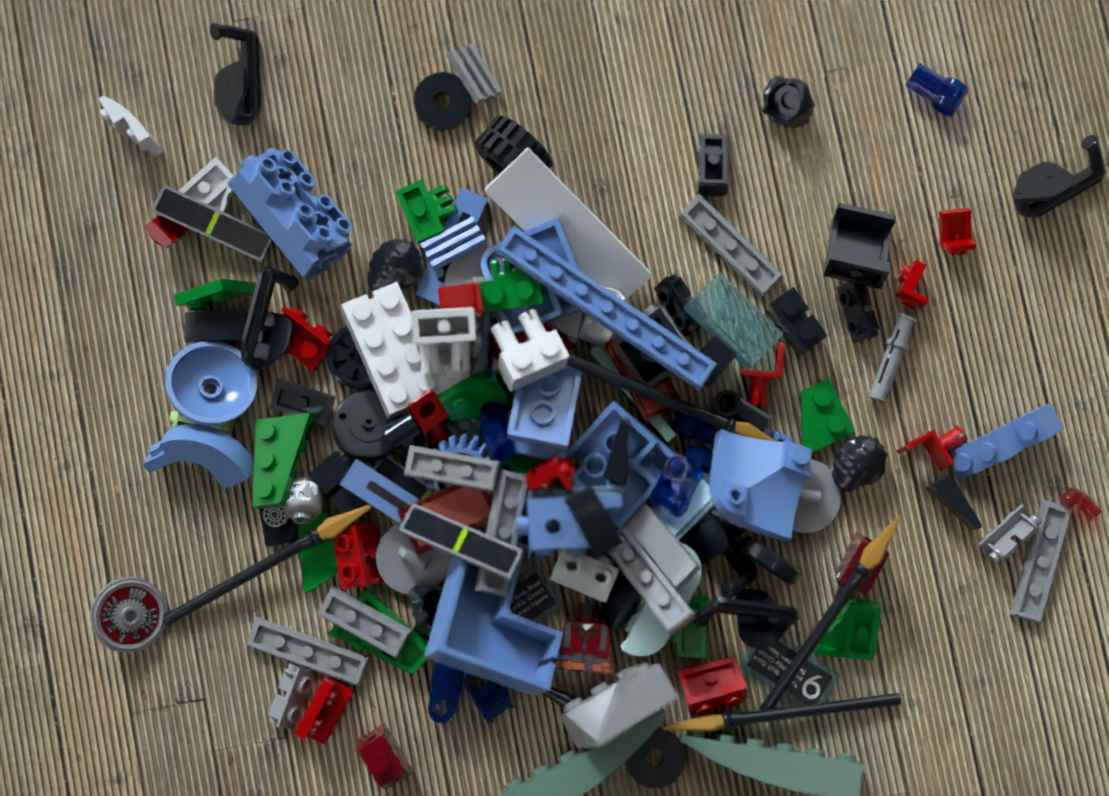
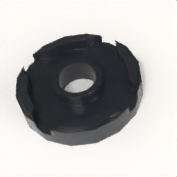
[413,72,472,131]
[625,727,685,788]

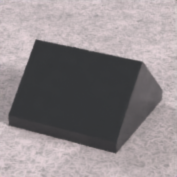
[611,308,682,388]

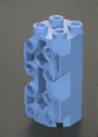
[227,147,352,281]

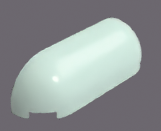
[621,543,702,656]

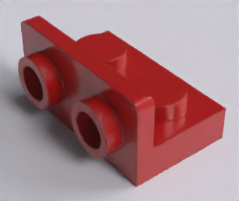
[281,306,333,372]
[525,452,576,491]
[332,522,384,590]
[678,655,747,716]
[294,676,354,744]

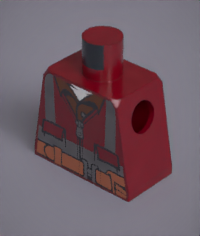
[834,532,890,599]
[554,603,611,675]
[357,723,414,789]

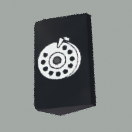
[469,311,498,379]
[259,507,298,547]

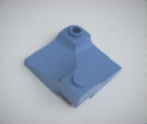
[481,218,581,335]
[565,400,683,528]
[710,429,812,543]

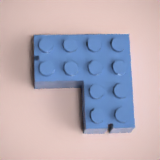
[424,555,563,697]

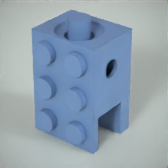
[505,365,582,460]
[517,492,624,555]

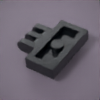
[269,379,336,440]

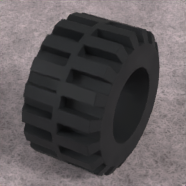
[474,115,553,175]

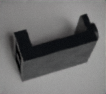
[823,203,896,289]

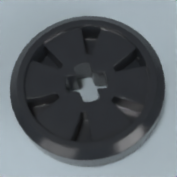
[326,326,373,390]
[738,536,801,585]

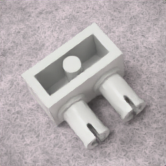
[411,307,476,373]
[491,309,569,392]
[549,548,619,603]

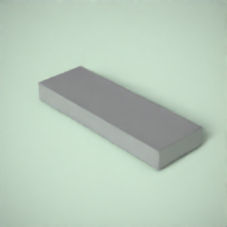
[404,445,500,493]
[624,502,702,589]
[317,587,412,658]

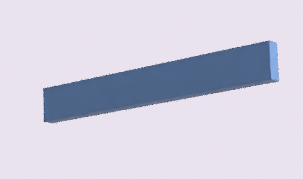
[496,226,717,390]

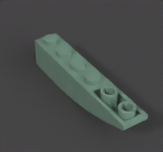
[500,709,667,796]
[678,731,864,796]

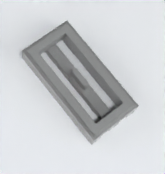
[447,43,502,104]

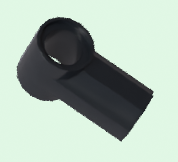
[711,390,771,432]
[382,412,427,463]

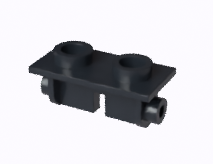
[654,274,707,337]
[837,282,880,344]

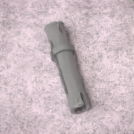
[868,314,917,403]

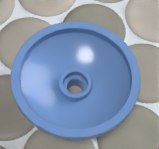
[165,341,257,425]

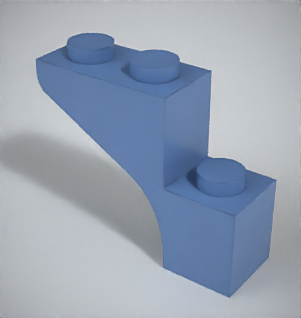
[948,402,1064,480]

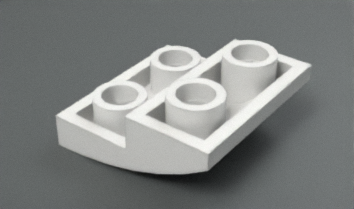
[98,95,164,157]

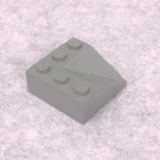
[559,662,678,748]

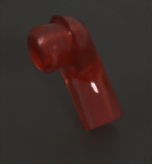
[1060,487,1102,520]

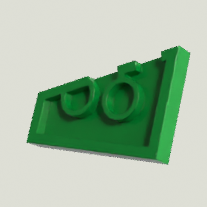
[252,413,315,509]
[327,589,428,674]

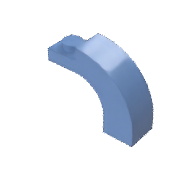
[142,424,254,490]

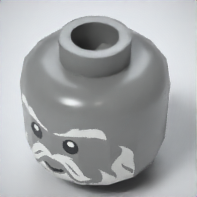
[283,477,323,524]

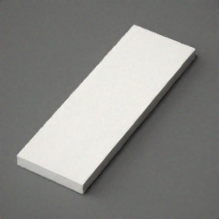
[484,147,652,301]

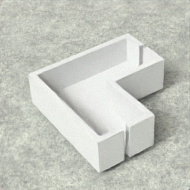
[341,282,499,420]

